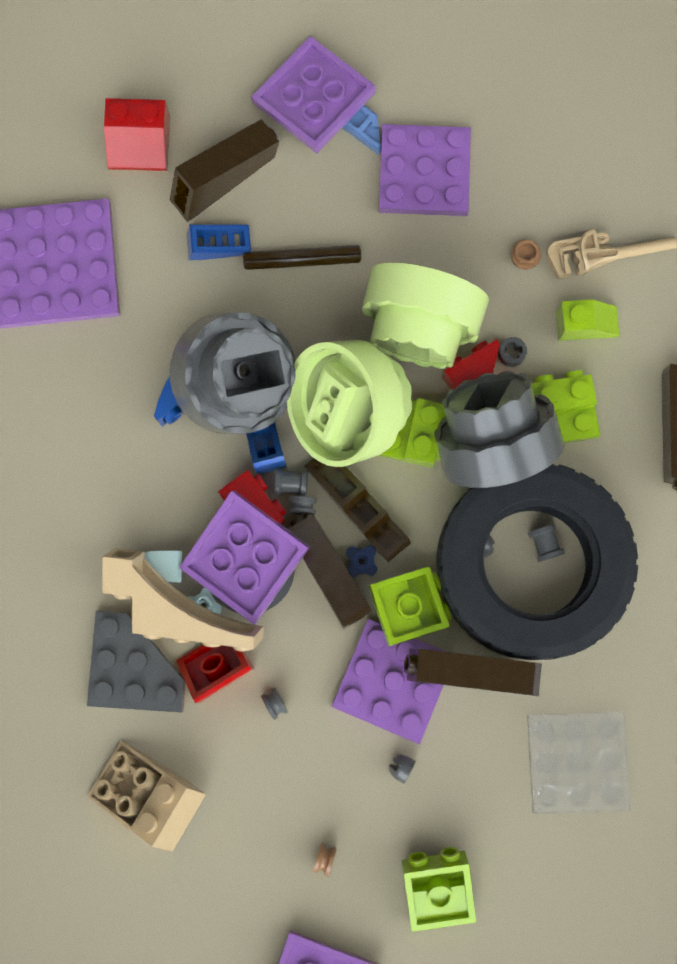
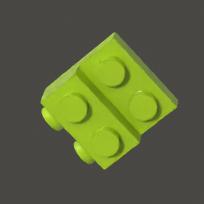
[531,370,601,444]
[379,398,446,468]
[368,566,451,647]
[401,847,476,932]

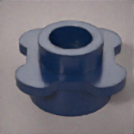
[346,545,378,577]

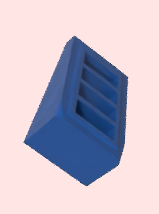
[187,224,251,260]

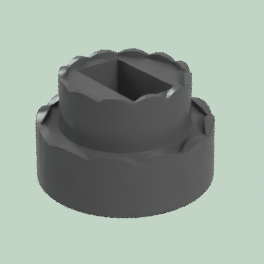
[170,312,296,434]
[434,371,564,488]

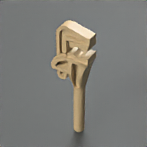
[546,228,677,279]

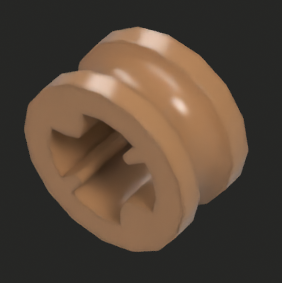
[313,843,337,877]

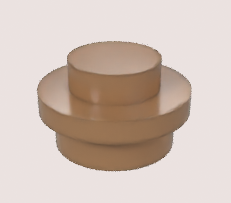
[511,240,541,270]

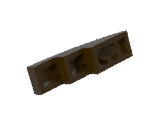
[304,458,411,563]

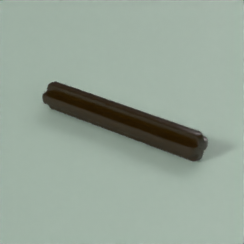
[243,245,361,270]

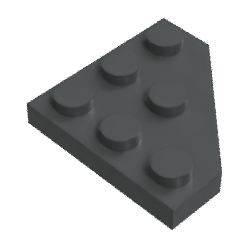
[87,611,185,713]

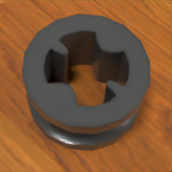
[498,337,527,367]
[288,496,317,515]
[261,687,288,720]

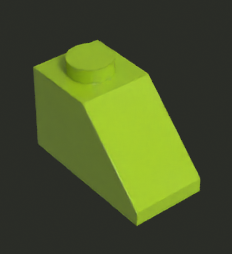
[556,299,620,341]

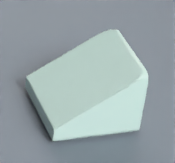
[145,551,182,583]

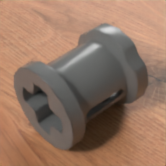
[274,468,308,496]
[528,524,565,563]

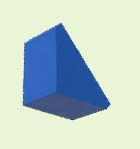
[246,422,287,475]

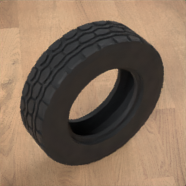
[436,464,638,660]

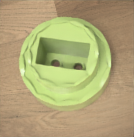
[362,263,489,369]
[287,340,412,467]

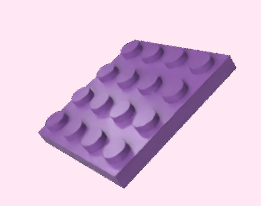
[0,198,120,329]

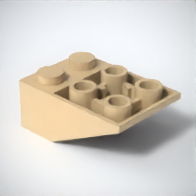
[87,741,206,852]

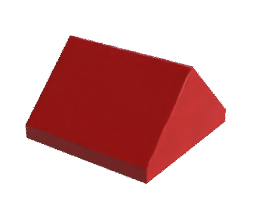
[176,644,255,704]

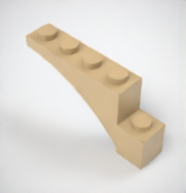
[102,548,264,651]

